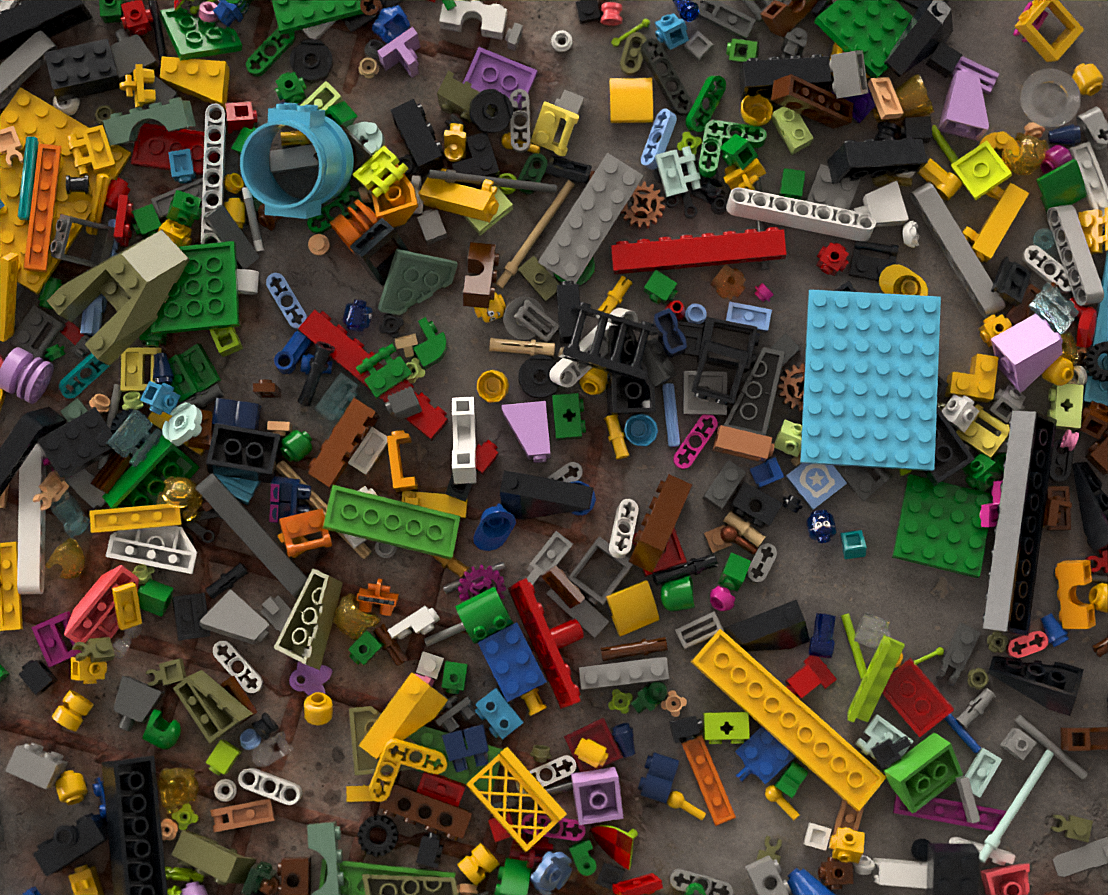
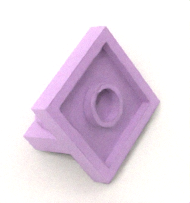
[377,27,420,78]

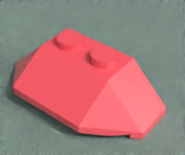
[64,565,139,644]

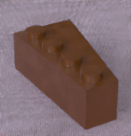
[629,474,692,573]

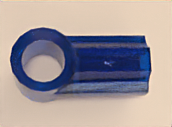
[809,613,836,659]

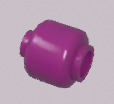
[1040,145,1072,174]

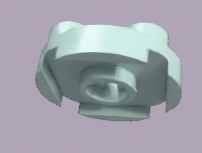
[347,122,385,155]
[162,403,202,446]

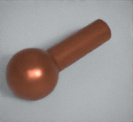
[720,526,758,555]

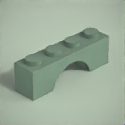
[103,97,196,146]
[307,821,345,895]

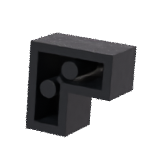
[452,132,500,187]

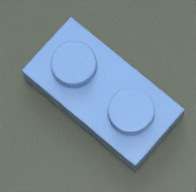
[726,302,772,332]

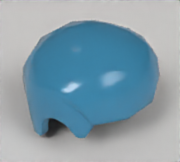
[624,414,658,446]

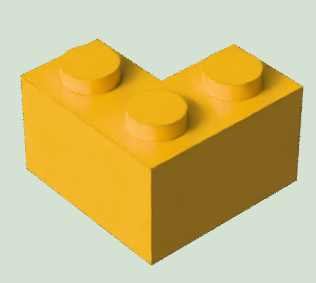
[945,354,999,403]

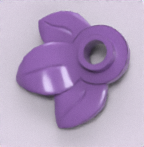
[289,661,333,696]

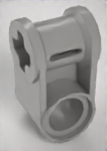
[1076,106,1108,150]

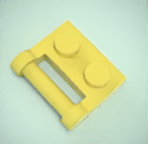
[531,102,579,156]
[121,347,162,392]
[956,404,1010,460]

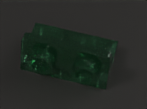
[241,861,276,895]

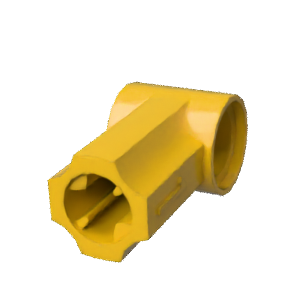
[918,158,963,201]

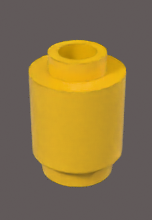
[224,198,246,230]
[574,738,609,768]

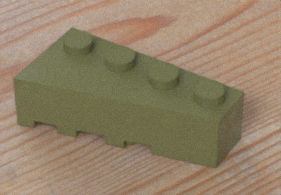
[362,874,460,895]

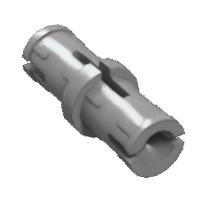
[956,687,996,729]

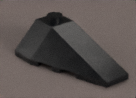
[500,470,594,520]

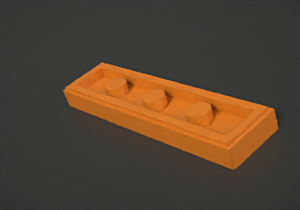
[681,735,736,826]

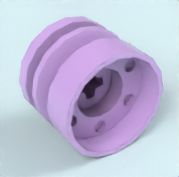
[0,347,54,404]

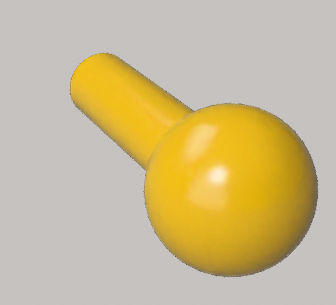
[501,132,541,153]
[765,784,800,821]
[667,791,706,821]

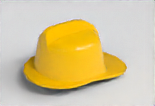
[879,264,928,296]

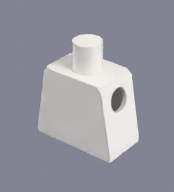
[854,181,909,227]

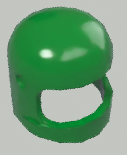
[660,576,695,612]
[142,709,181,750]

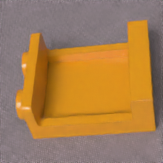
[387,430,418,492]

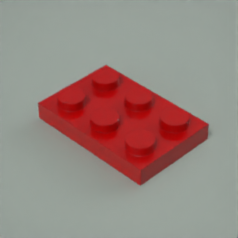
[882,658,954,737]

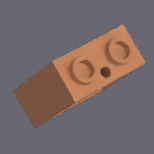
[712,425,775,463]

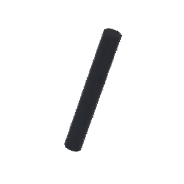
[148,0,167,61]

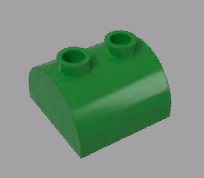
[455,587,514,644]

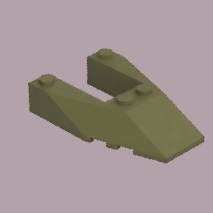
[47,230,190,366]

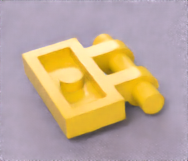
[68,125,116,177]
[1079,207,1108,254]

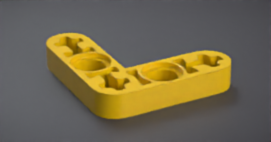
[369,738,447,802]

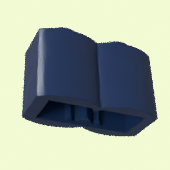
[653,308,687,358]
[212,398,261,430]
[637,752,679,803]

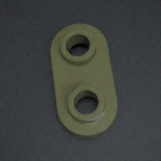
[620,32,647,75]

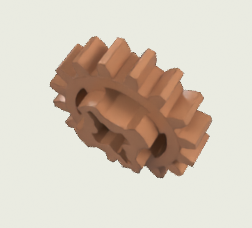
[620,182,665,229]
[777,364,805,412]

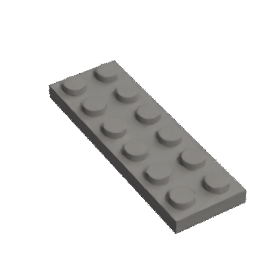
[538,153,644,284]

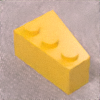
[160,57,230,110]

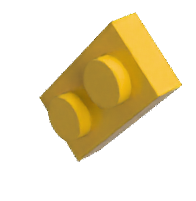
[112,582,142,630]

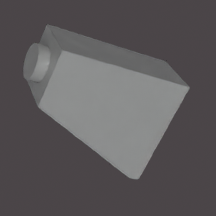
[200,589,269,645]

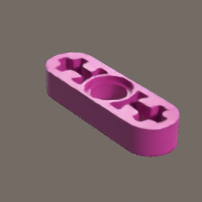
[673,414,718,470]
[522,813,586,841]

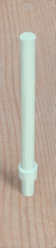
[979,750,1054,863]

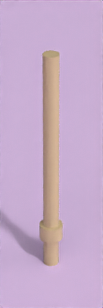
[496,180,575,289]

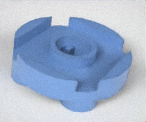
[530,852,572,895]

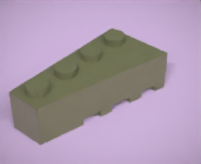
[274,568,343,670]

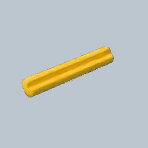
[86,174,110,235]

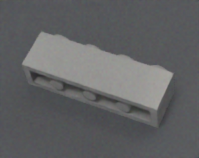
[578,657,669,690]

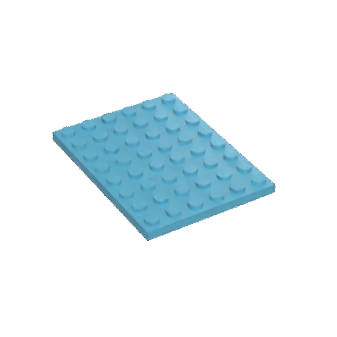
[800,290,941,471]

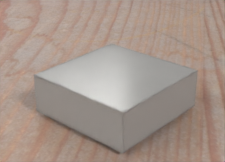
[683,31,713,61]

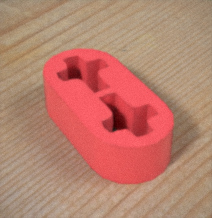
[1006,631,1048,658]

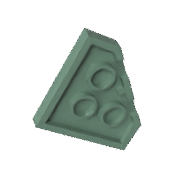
[378,249,458,315]

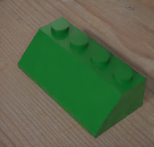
[102,433,200,509]

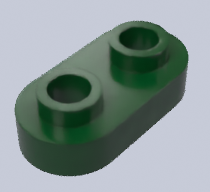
[518,153,548,195]

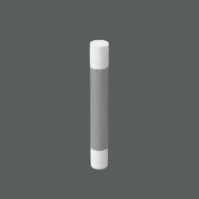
[242,187,264,252]

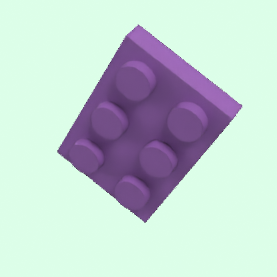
[463,47,537,110]

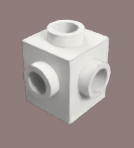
[941,394,979,433]

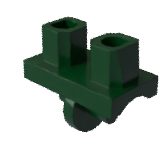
[631,681,668,714]

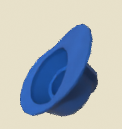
[473,503,516,551]

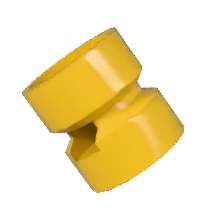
[52,690,94,732]
[457,843,500,886]

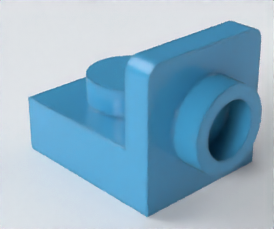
[168,149,197,184]

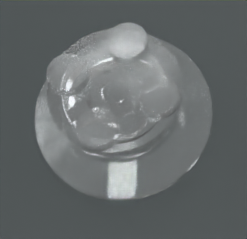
[1020,69,1081,128]

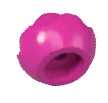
[710,586,735,611]

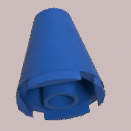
[787,868,836,895]

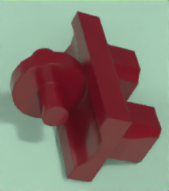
[509,833,553,869]

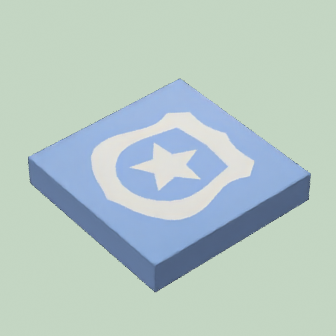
[786,463,847,510]

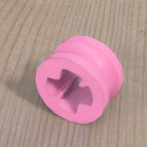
[199,1,218,22]
[1060,429,1079,451]

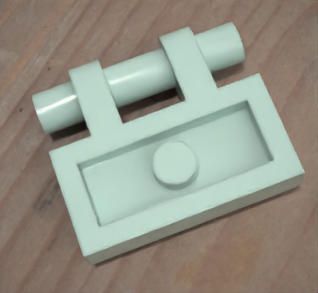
[655,146,701,197]
[855,714,913,768]

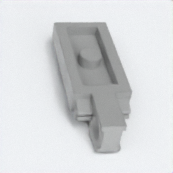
[527,531,573,585]

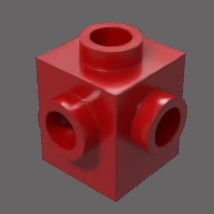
[121,0,154,36]
[816,242,849,276]

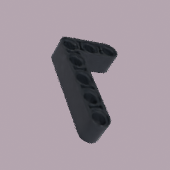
[0,407,66,496]

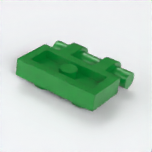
[356,344,413,399]

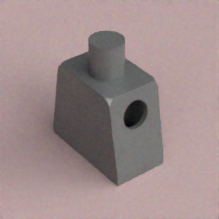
[110,29,160,82]
[114,676,165,732]

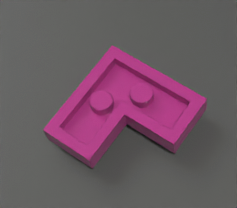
[980,480,1003,527]

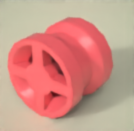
[601,2,622,26]

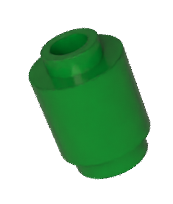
[38,277,63,310]

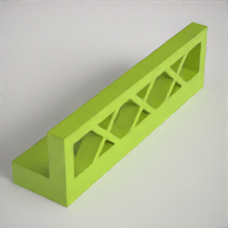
[847,635,904,723]

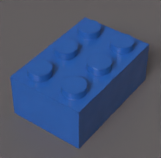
[478,623,547,702]

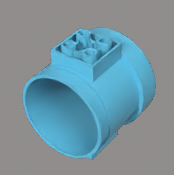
[240,103,354,219]

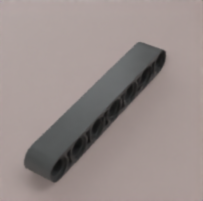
[196,473,308,599]

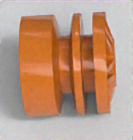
[329,199,379,253]

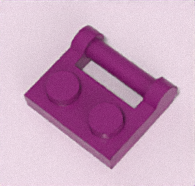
[32,611,82,668]

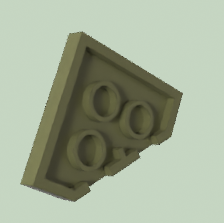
[349,706,421,775]

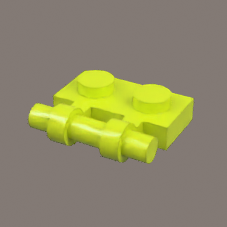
[352,146,408,198]

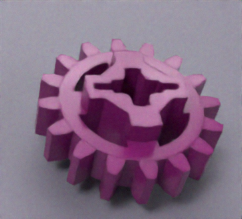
[458,564,506,602]

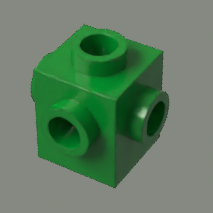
[275,72,307,104]
[166,190,202,227]
[962,453,1002,492]

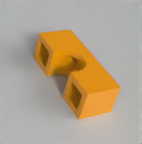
[1055,560,1096,629]

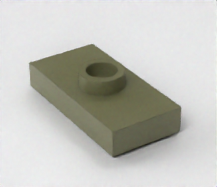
[518,256,559,303]

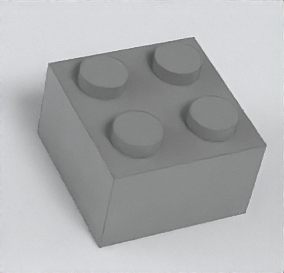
[5,742,68,789]

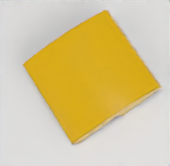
[609,78,653,123]
[606,580,659,636]

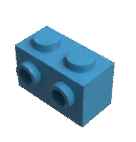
[475,687,523,739]

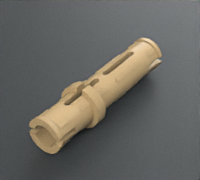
[489,338,555,357]

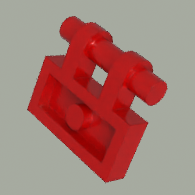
[114,195,134,247]

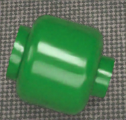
[280,430,312,462]

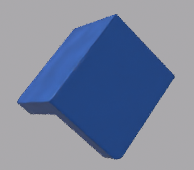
[750,457,784,489]

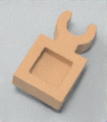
[0,126,24,167]
[32,471,69,510]

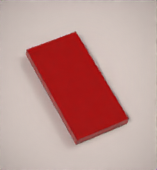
[131,123,221,177]

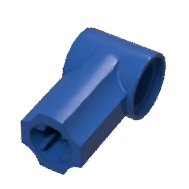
[274,331,312,374]

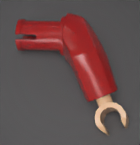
[1065,297,1097,360]

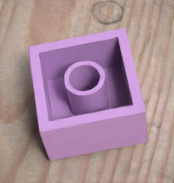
[571,767,623,825]

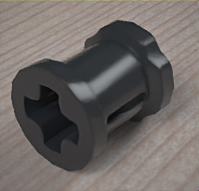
[66,175,90,195]

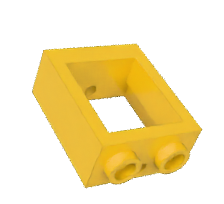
[1014,0,1084,62]

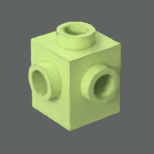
[774,419,802,457]

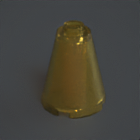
[872,74,934,122]

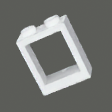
[872,858,927,888]

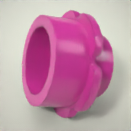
[755,283,774,302]

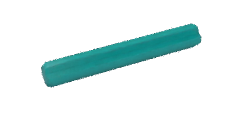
[18,137,39,220]

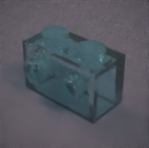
[313,373,359,422]

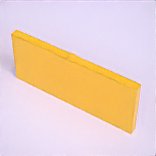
[346,785,382,802]

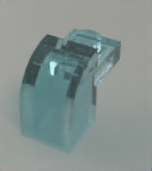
[50,491,90,538]

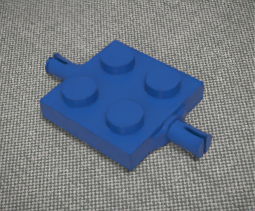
[735,726,795,785]

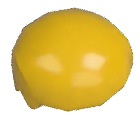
[741,94,773,126]
[476,370,509,403]

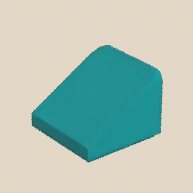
[840,530,867,559]

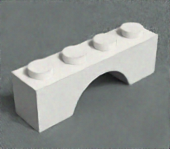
[452,397,476,484]

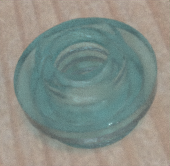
[1033,229,1055,250]

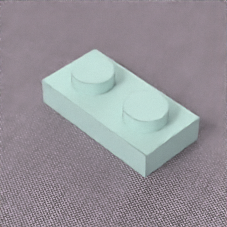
[964,747,1002,797]

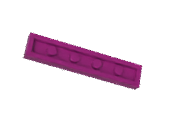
[893,794,1007,831]

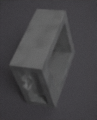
[568,536,633,606]

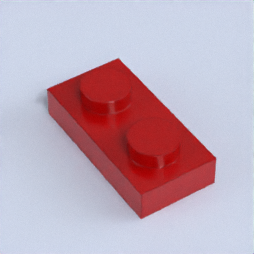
[417,771,466,807]
[612,873,663,895]

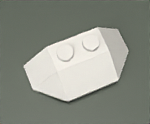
[106,526,197,574]

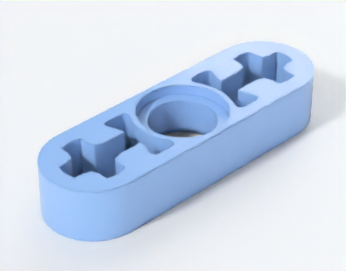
[641,109,677,170]
[266,273,307,330]

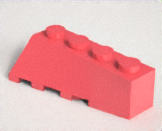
[980,863,1030,895]

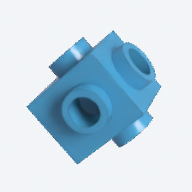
[655,13,689,50]
[140,381,180,415]

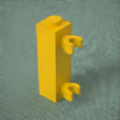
[418,168,499,223]
[962,182,1029,263]
[69,864,104,895]

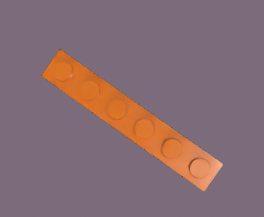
[24,144,62,273]

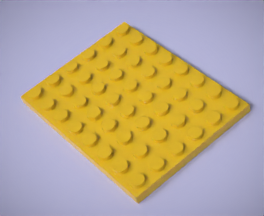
[0,87,132,295]

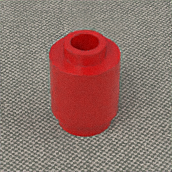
[104,177,131,211]

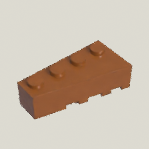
[308,398,380,488]

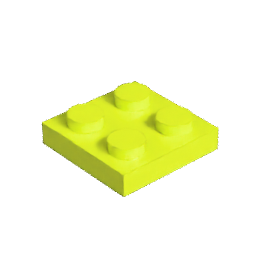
[951,140,1012,200]

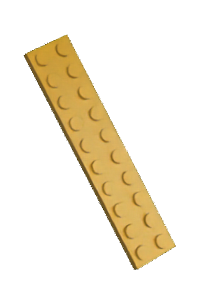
[691,629,887,811]

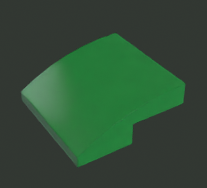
[1036,159,1086,213]
[168,343,221,403]

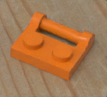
[279,508,332,557]

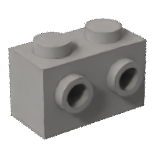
[829,50,868,98]

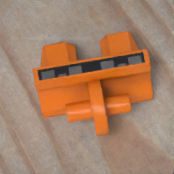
[356,578,399,616]

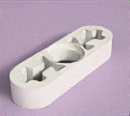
[1022,245,1072,294]
[609,499,639,559]
[213,641,263,693]
[516,755,576,794]

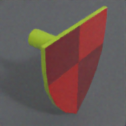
[590,825,638,870]

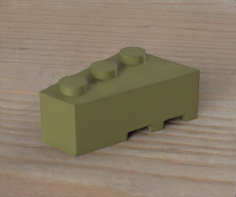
[437,71,496,123]
[173,670,253,743]
[172,830,256,886]

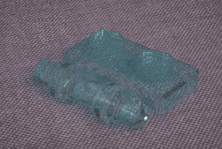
[1028,282,1079,335]
[107,409,163,467]

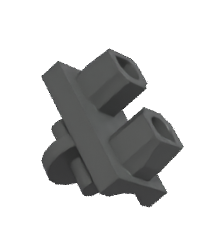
[781,28,807,59]
[435,694,476,733]

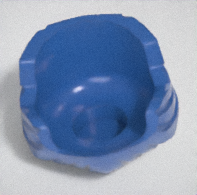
[372,5,410,44]

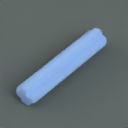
[662,383,680,447]

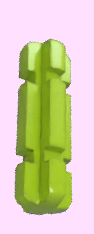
[165,866,204,883]

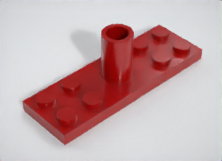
[508,578,584,709]

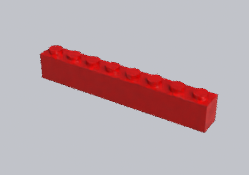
[611,227,786,275]
[298,309,449,441]

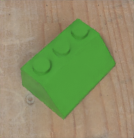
[884,732,963,814]

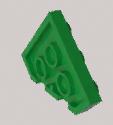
[160,7,242,61]

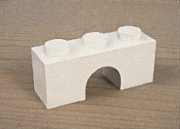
[439,0,507,40]

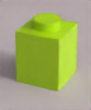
[206,739,242,776]

